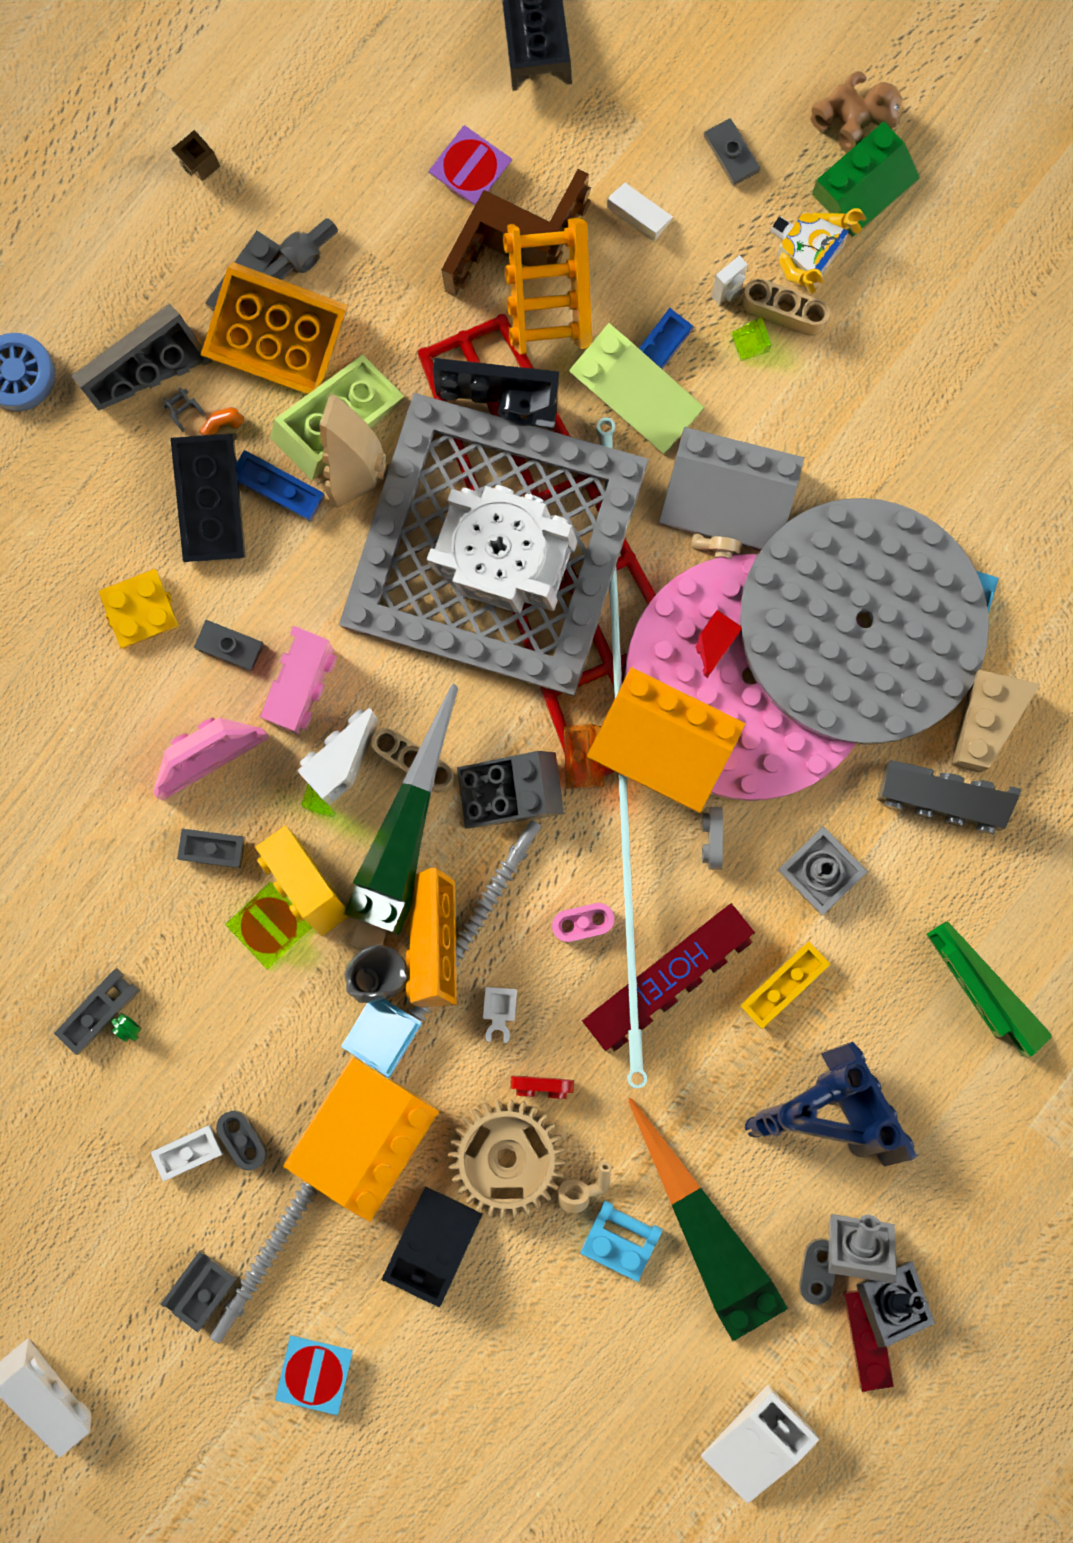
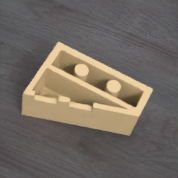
[951,669,1041,772]

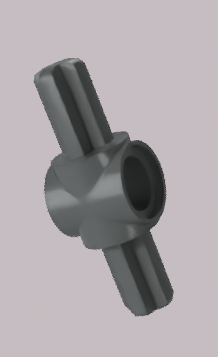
[262,218,338,280]

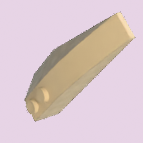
[320,394,389,508]

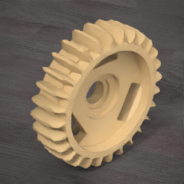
[448,1099,566,1219]

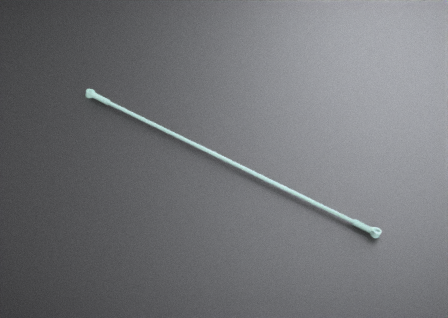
[596,417,647,1088]

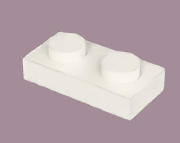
[711,255,748,305]
[150,1125,224,1182]

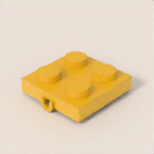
[98,568,180,649]

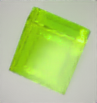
[731,318,772,361]
[301,783,336,818]

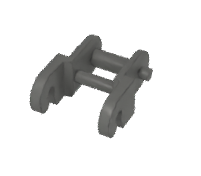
[163,386,206,433]

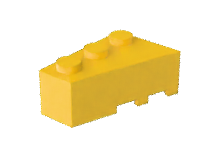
[255,825,349,936]

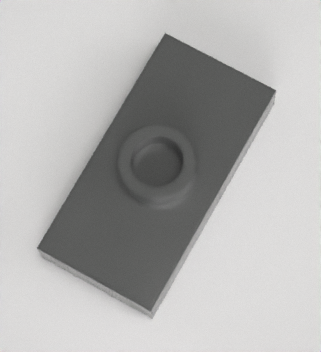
[704,118,760,186]
[194,620,264,672]

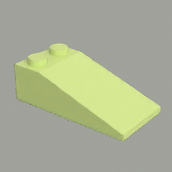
[569,323,705,455]
[270,354,405,480]

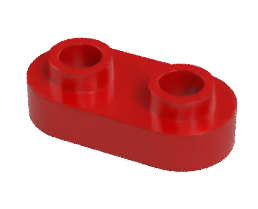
[510,1076,574,1099]

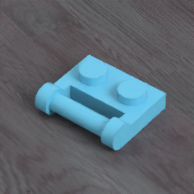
[580,1201,663,1282]

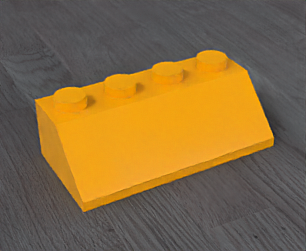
[406,867,457,1008]

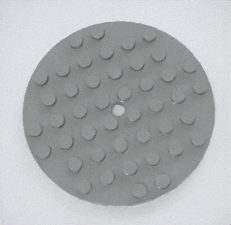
[739,498,989,745]

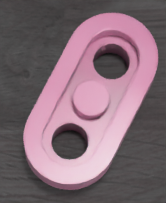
[552,903,614,942]

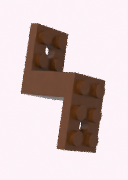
[441,169,591,297]

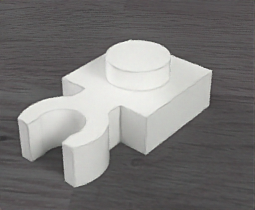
[483,987,517,1043]

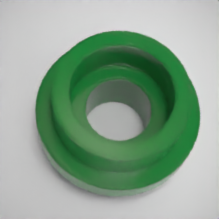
[111,1013,142,1042]

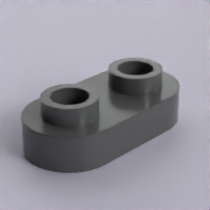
[216,1110,267,1171]
[799,1238,835,1305]

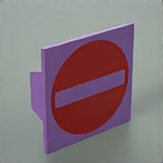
[428,125,512,205]

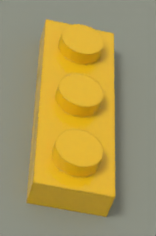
[739,941,831,1029]

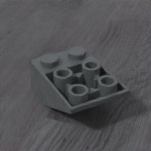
[457,751,564,829]

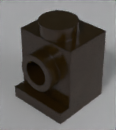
[172,130,220,182]

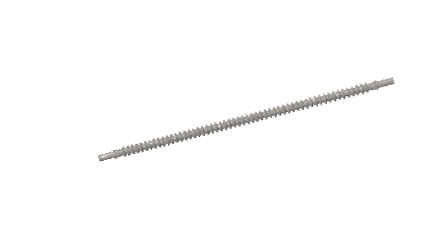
[210,820,542,1344]

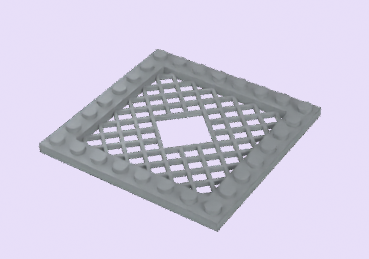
[339,393,649,697]

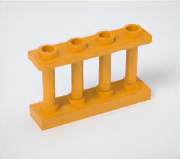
[503,218,592,354]

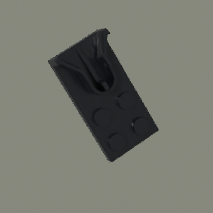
[502,0,572,91]
[433,358,559,430]
[170,433,246,562]

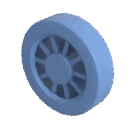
[0,333,56,411]

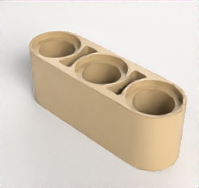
[742,278,830,336]
[372,728,454,792]

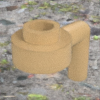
[691,533,742,559]
[557,1162,612,1213]

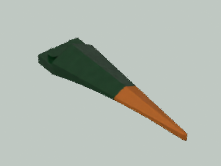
[629,1098,788,1342]

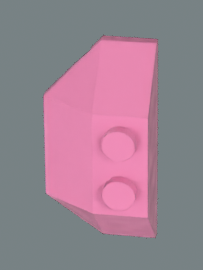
[154,718,270,801]

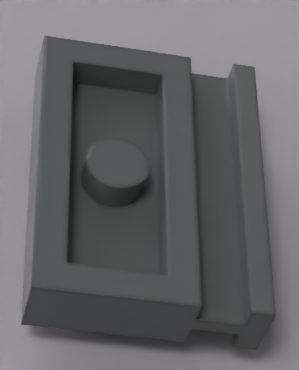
[160,1250,238,1332]

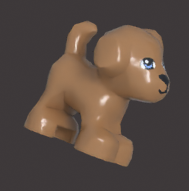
[810,71,903,153]

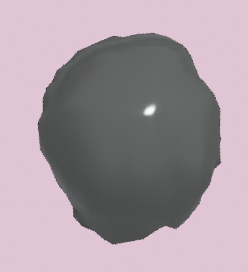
[344,945,408,1003]

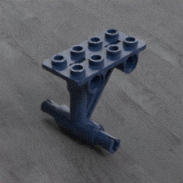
[745,1041,917,1166]

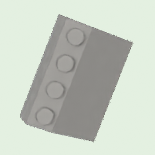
[659,427,805,550]

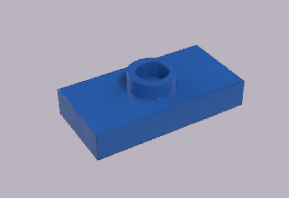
[639,308,695,370]

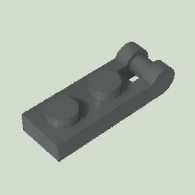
[54,968,140,1055]

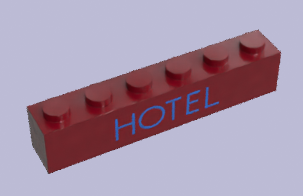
[581,903,755,1052]

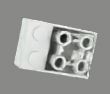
[297,708,378,805]
[701,1385,819,1504]

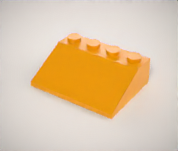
[201,262,349,394]
[586,667,746,814]
[283,1056,439,1222]

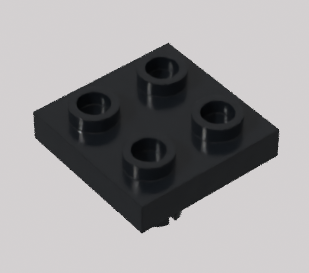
[856,1261,935,1347]

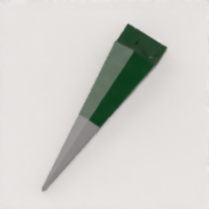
[344,684,458,935]

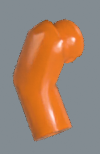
[199,407,244,435]

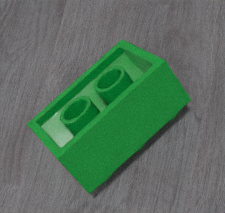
[812,121,920,237]

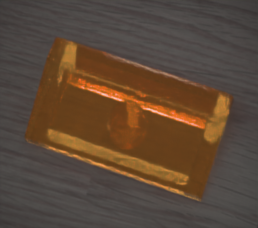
[564,723,604,789]

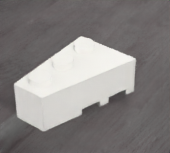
[0,1338,91,1458]

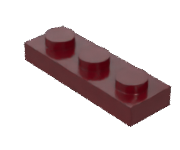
[843,1290,894,1392]

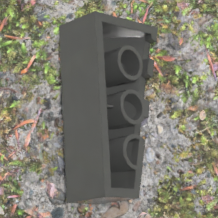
[72,303,213,411]
[877,760,1021,835]

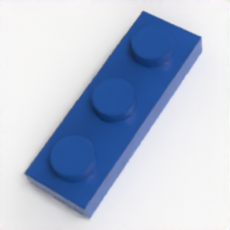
[237,450,325,522]

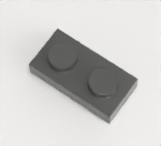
[177,829,246,868]

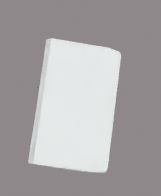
[607,182,673,241]

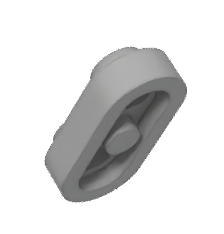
[702,807,723,870]

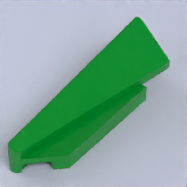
[926,922,1052,1057]

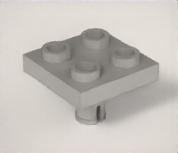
[777,826,868,916]
[829,1214,896,1283]

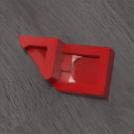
[695,610,742,678]

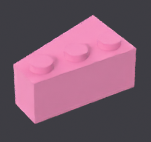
[260,626,337,735]

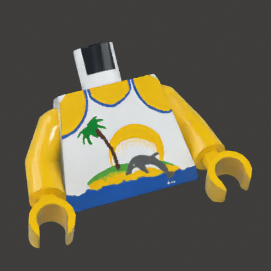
[770,208,867,294]

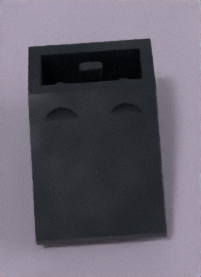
[381,1186,483,1308]

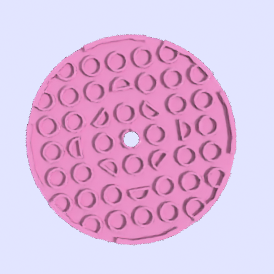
[625,554,862,801]

